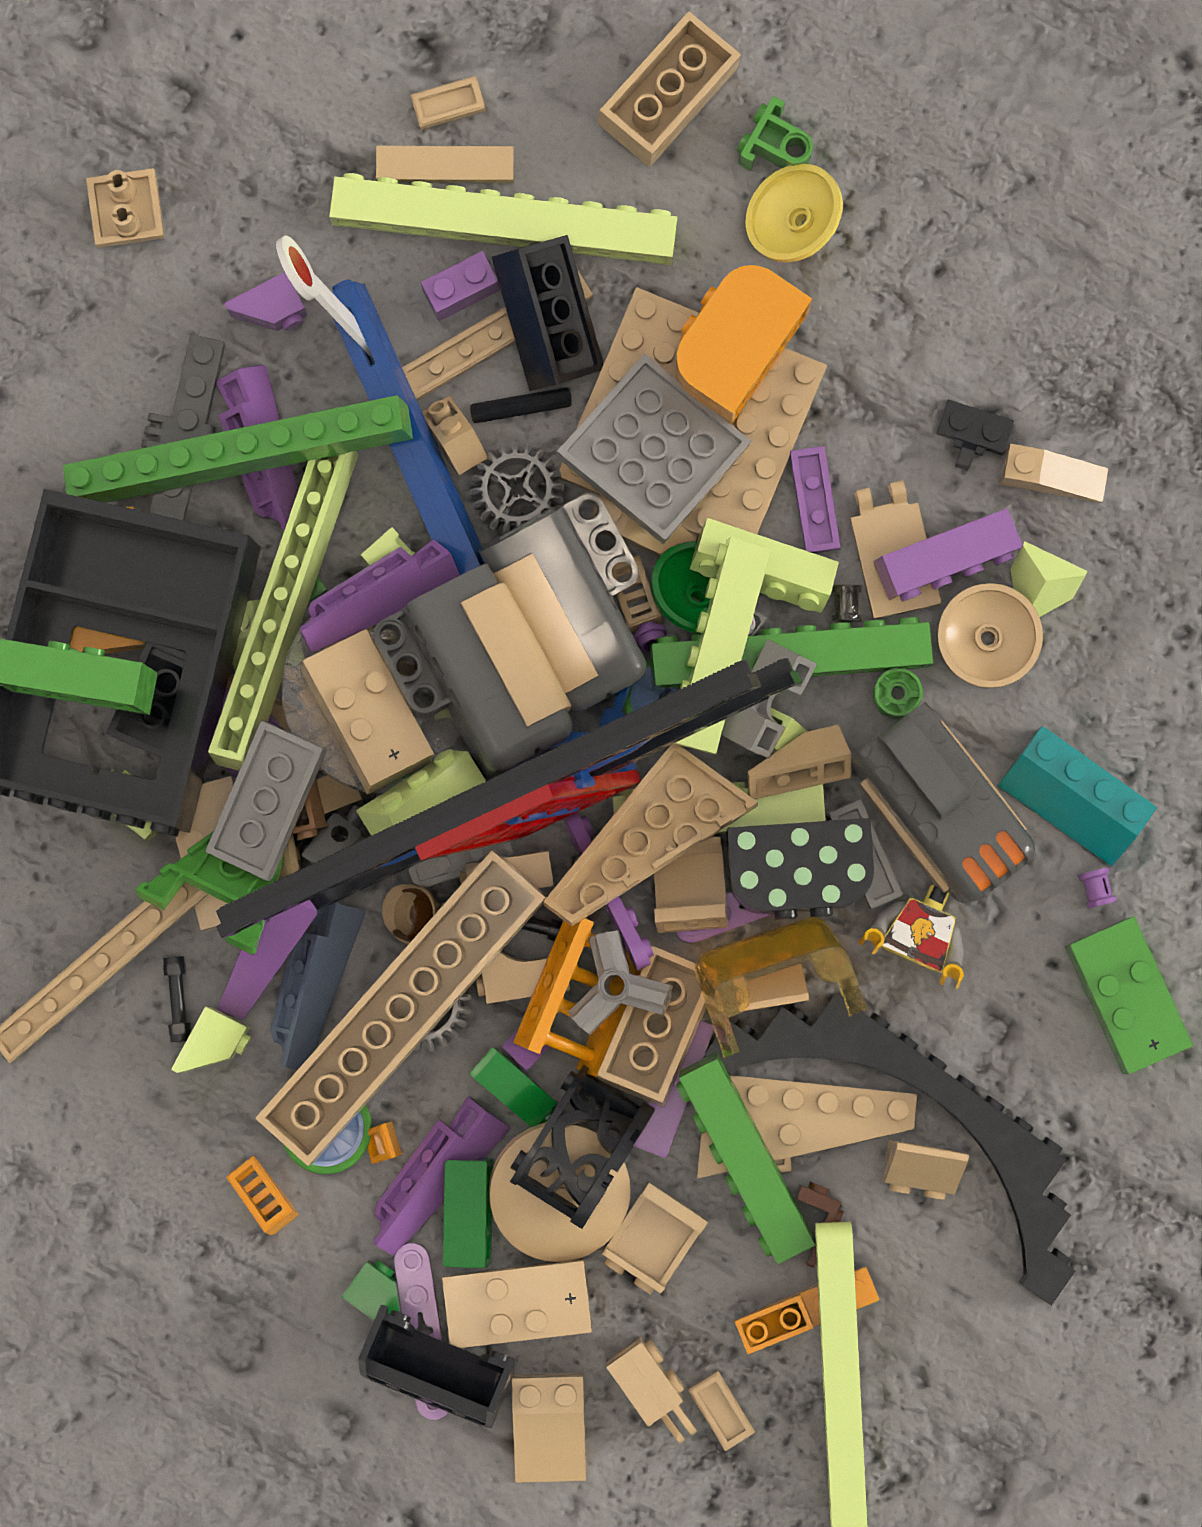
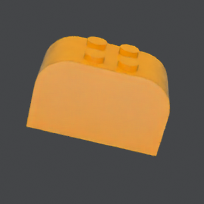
[676,265,812,424]

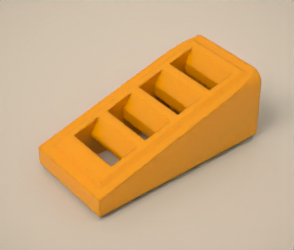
[226,1155,299,1235]

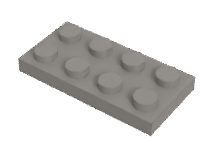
[205,720,327,881]

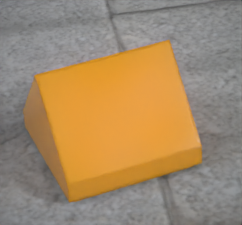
[367,1121,403,1164]

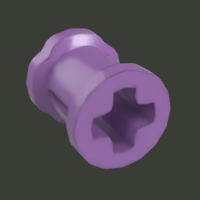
[1078,867,1117,909]

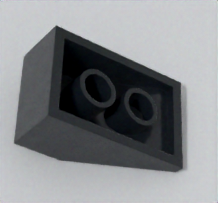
[106,642,186,758]

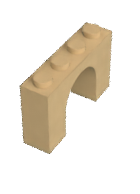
[459,850,570,1004]

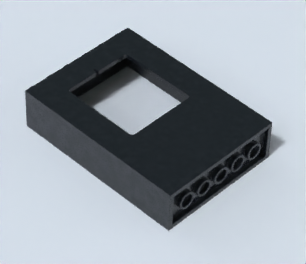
[0,489,261,837]

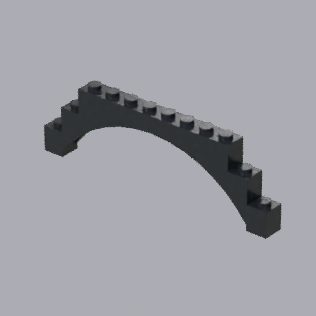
[704,992,1076,1306]

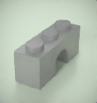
[721,639,817,758]

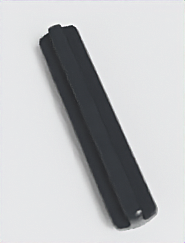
[470,387,572,423]

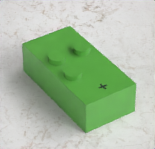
[0,639,158,715]
[1065,916,1193,1075]

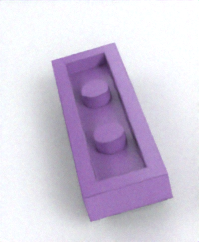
[790,446,841,554]

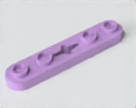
[394,1243,448,1420]

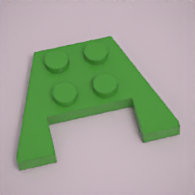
[135,831,284,955]

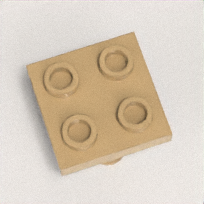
[86,168,165,248]

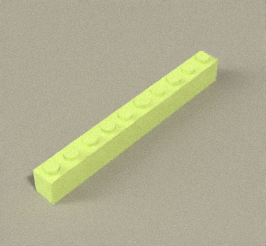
[329,173,677,265]
[208,451,359,771]

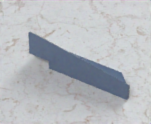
[270,903,365,1070]

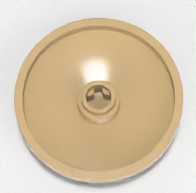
[489,1122,630,1262]

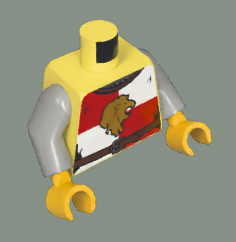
[858,885,964,989]

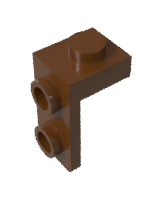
[795,1181,844,1268]

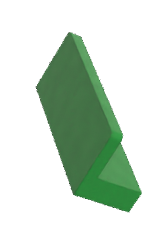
[443,1158,493,1268]

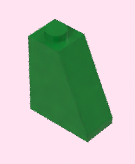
[469,1047,558,1127]

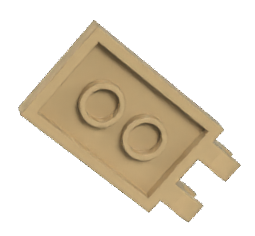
[850,480,942,620]

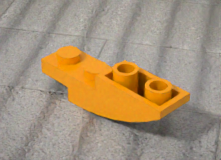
[734,1266,880,1354]

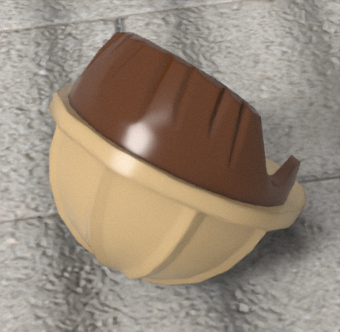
[382,884,441,944]

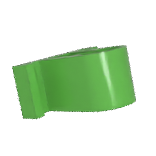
[737,96,813,170]

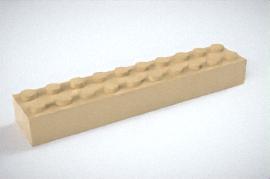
[255,850,547,1166]

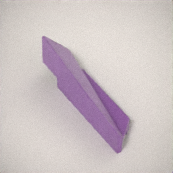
[216,365,298,530]
[300,540,460,652]
[217,900,317,1019]
[374,1096,510,1255]

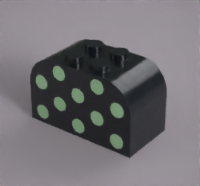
[726,818,874,920]

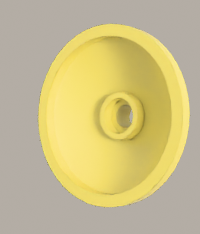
[745,164,843,262]

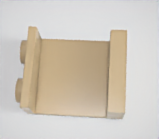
[654,835,728,933]

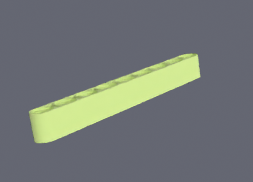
[815,1221,868,1527]

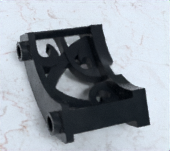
[510,1064,655,1229]

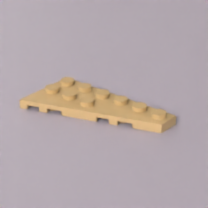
[544,744,758,926]
[697,1075,917,1179]

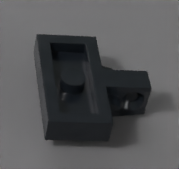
[936,399,1014,471]

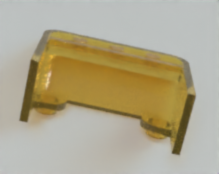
[695,917,867,1058]

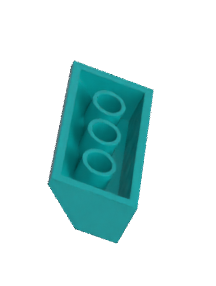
[997,726,1158,867]

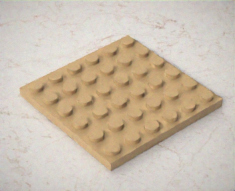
[559,287,827,536]

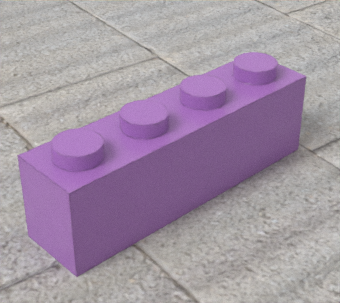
[874,508,1023,602]

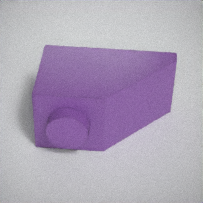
[224,272,307,331]

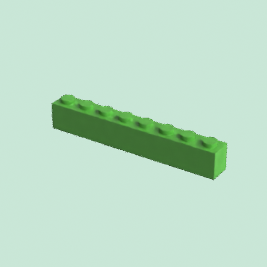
[649,617,933,690]

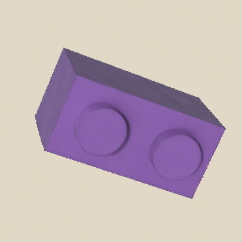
[421,251,500,321]

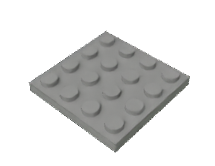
[555,353,752,544]

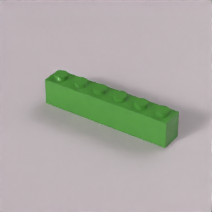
[676,1052,815,1264]

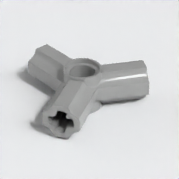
[568,930,672,1035]

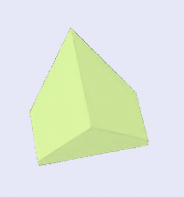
[1010,541,1087,617]

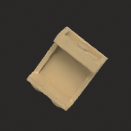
[602,1182,708,1294]

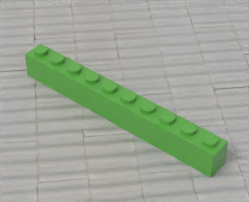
[63,395,413,503]

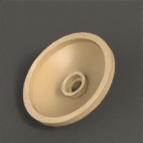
[937,583,1043,688]

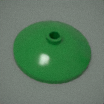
[650,541,714,635]

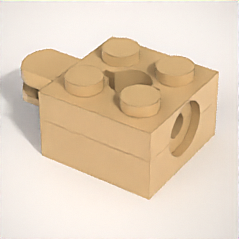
[606,1336,698,1444]

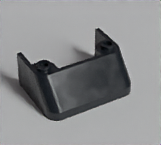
[358,1304,516,1428]

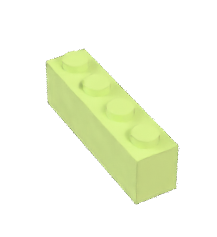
[690,518,839,613]

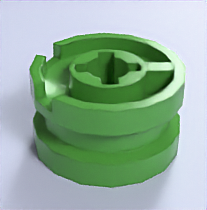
[873,668,923,719]

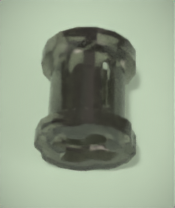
[831,585,862,623]

